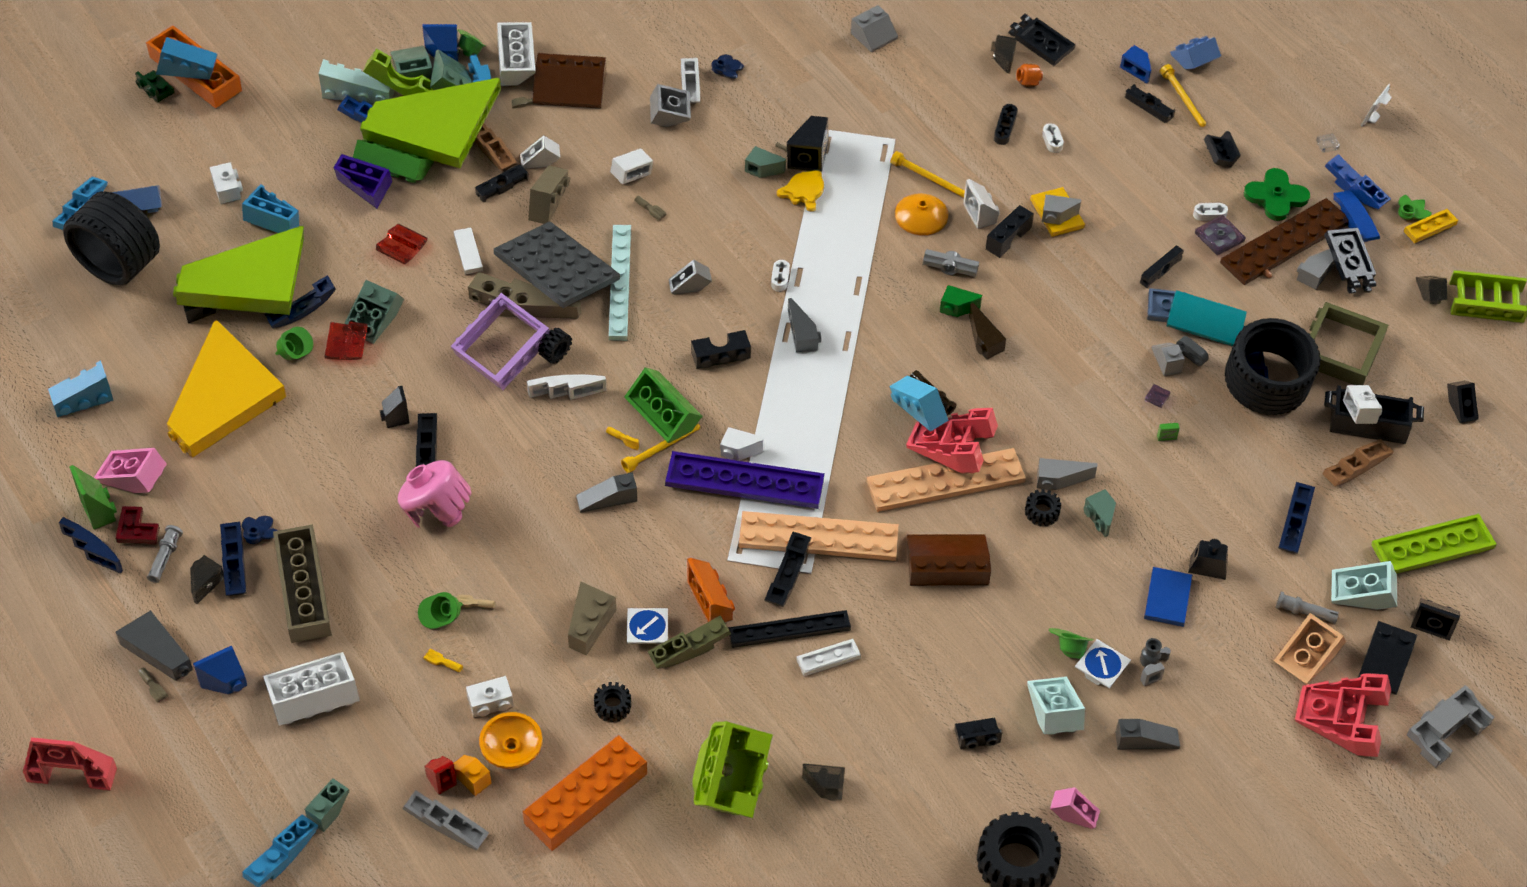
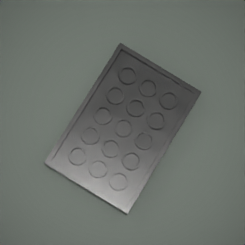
[493,221,620,308]

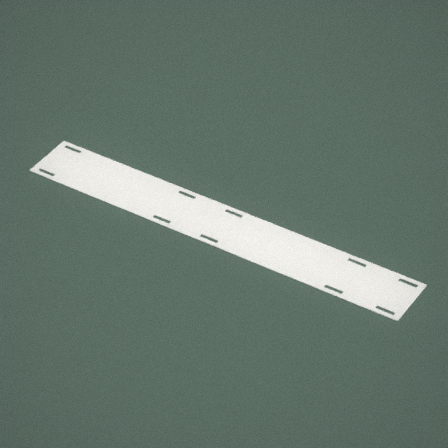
[727,130,896,574]

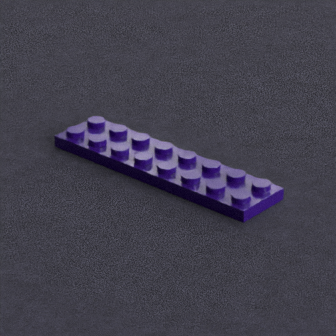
[665,451,825,509]

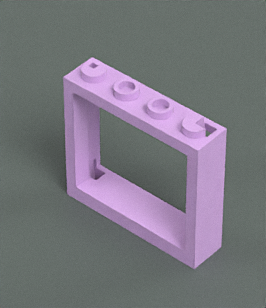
[451,293,550,390]

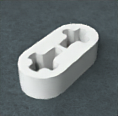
[1042,123,1064,153]
[1193,203,1228,221]
[771,260,790,292]

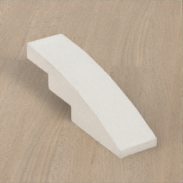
[527,375,607,400]

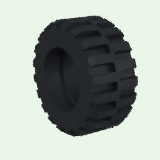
[977,812,1061,887]

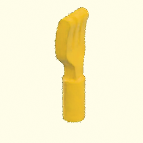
[606,426,639,450]
[423,648,463,673]

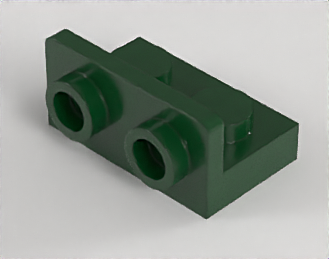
[135,70,175,103]

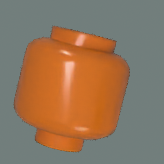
[1016,64,1043,87]

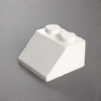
[963,179,1000,229]

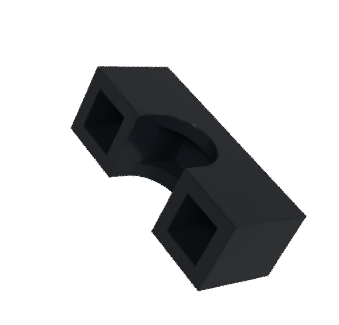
[985,205,1034,258]
[691,330,751,369]

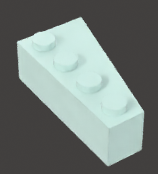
[319,59,395,103]

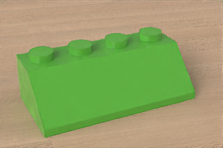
[353,139,434,183]
[624,367,702,443]

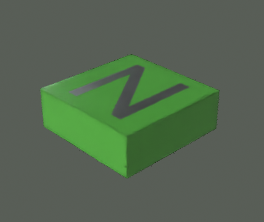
[1157,423,1180,441]

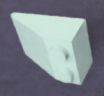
[1331,561,1397,610]
[1027,677,1085,735]

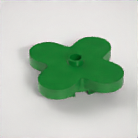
[1243,168,1310,221]

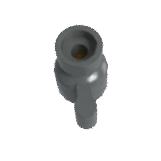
[1140,638,1171,667]

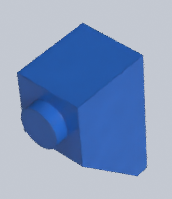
[1120,45,1151,84]

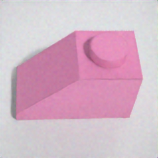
[1050,787,1100,829]

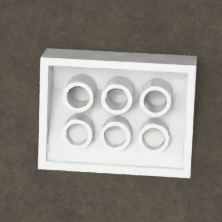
[263,652,360,726]

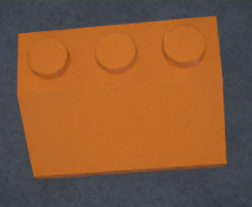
[687,558,735,622]

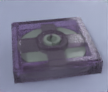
[1195,215,1246,255]

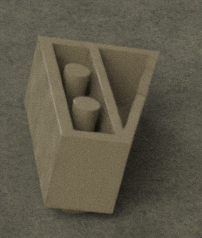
[528,165,570,224]
[568,582,616,656]

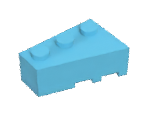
[889,376,949,432]

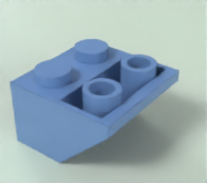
[1170,36,1221,70]

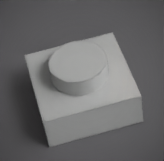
[1140,662,1165,686]

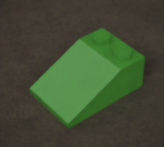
[69,465,117,530]

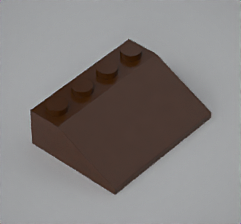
[532,53,606,108]
[907,534,991,586]

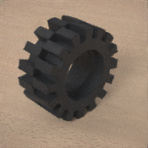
[538,328,572,364]
[1025,489,1061,526]
[594,682,631,722]

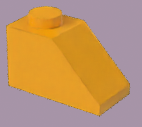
[454,755,491,796]

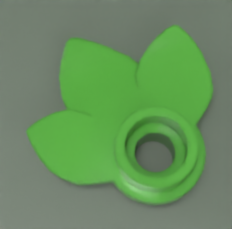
[1398,195,1432,220]

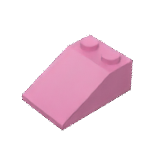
[94,448,167,493]

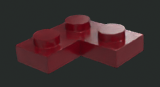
[115,506,160,544]

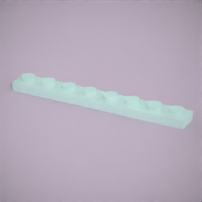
[609,225,631,341]

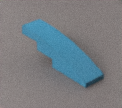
[52,177,108,230]

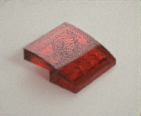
[376,223,428,264]
[325,321,368,360]

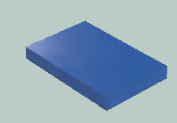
[1144,567,1192,627]

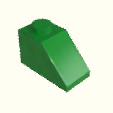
[940,285,983,317]

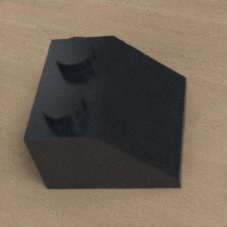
[1410,598,1460,641]

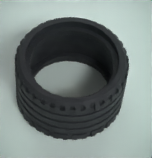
[63,191,160,285]
[1224,318,1321,415]

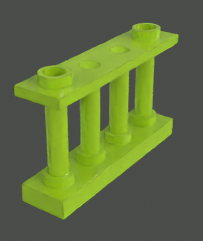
[1449,270,1527,323]

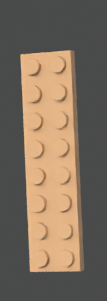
[866,448,1026,512]
[739,511,899,561]

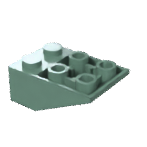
[390,46,433,80]
[342,280,404,344]

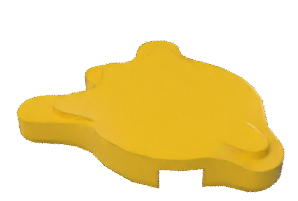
[777,170,824,211]

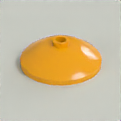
[895,193,948,235]
[479,712,542,769]

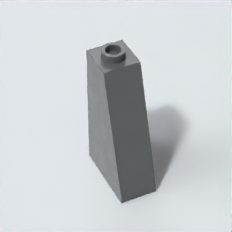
[115,610,193,681]

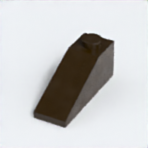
[969,303,1006,360]

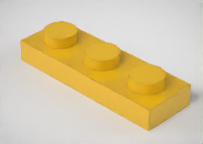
[1404,209,1458,244]

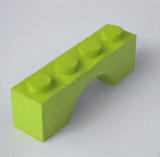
[363,48,433,96]

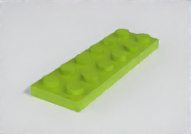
[1371,514,1497,574]

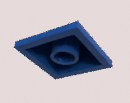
[422,24,459,62]
[193,645,248,694]

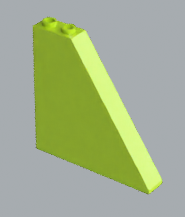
[360,78,501,168]
[173,226,304,315]

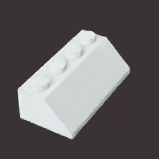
[497,22,535,86]

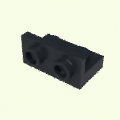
[954,717,1002,749]

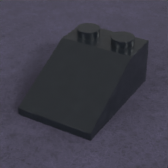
[1358,621,1417,695]

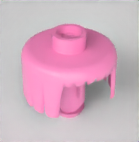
[398,460,471,528]

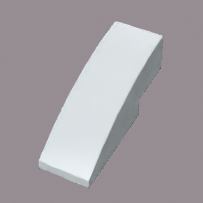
[681,58,700,103]

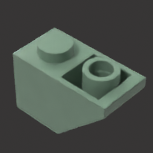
[745,146,786,178]
[1083,489,1116,537]
[305,778,349,832]

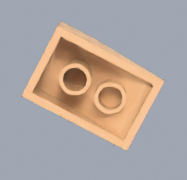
[1274,613,1346,685]

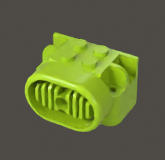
[692,721,773,818]

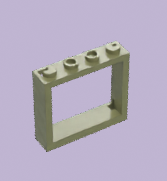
[1309,302,1389,385]

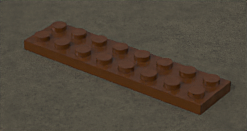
[1220,198,1348,285]

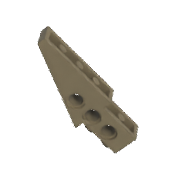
[468,272,581,319]

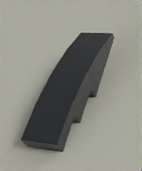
[416,413,438,467]

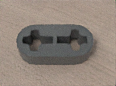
[1176,336,1209,366]

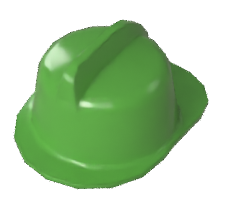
[458,29,486,56]
[275,326,313,360]
[418,592,463,629]
[1048,628,1094,659]

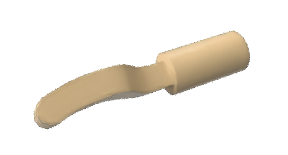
[457,595,495,609]

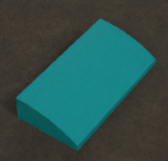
[1166,290,1247,346]

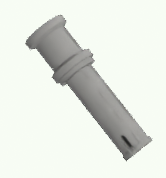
[147,525,183,583]
[1276,591,1339,624]

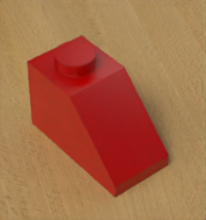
[424,756,457,795]

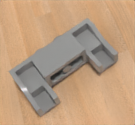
[1407,685,1494,768]

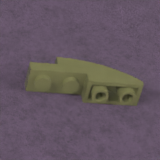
[647,616,731,669]

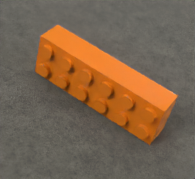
[146,26,242,108]
[523,735,647,851]

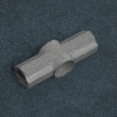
[923,249,979,277]

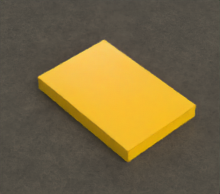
[1030,187,1085,237]

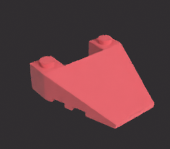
[906,408,998,473]
[1295,673,1391,757]
[23,737,117,790]

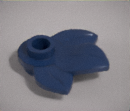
[711,54,744,79]
[241,516,278,544]

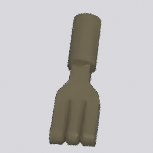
[512,97,533,108]
[634,195,667,221]
[138,668,168,702]

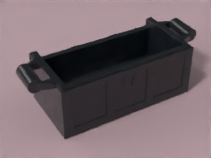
[1324,385,1424,444]

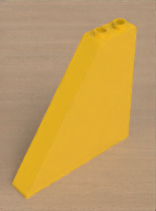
[167,320,286,458]

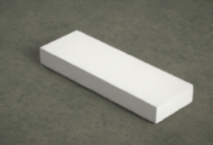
[454,228,483,275]
[797,639,861,676]

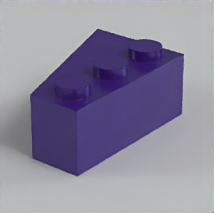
[333,154,393,209]

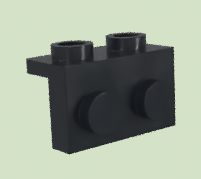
[1204,131,1241,167]

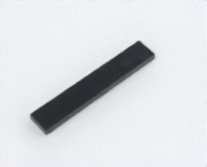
[728,610,851,648]

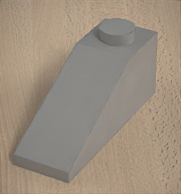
[1297,249,1336,290]
[1037,458,1097,490]

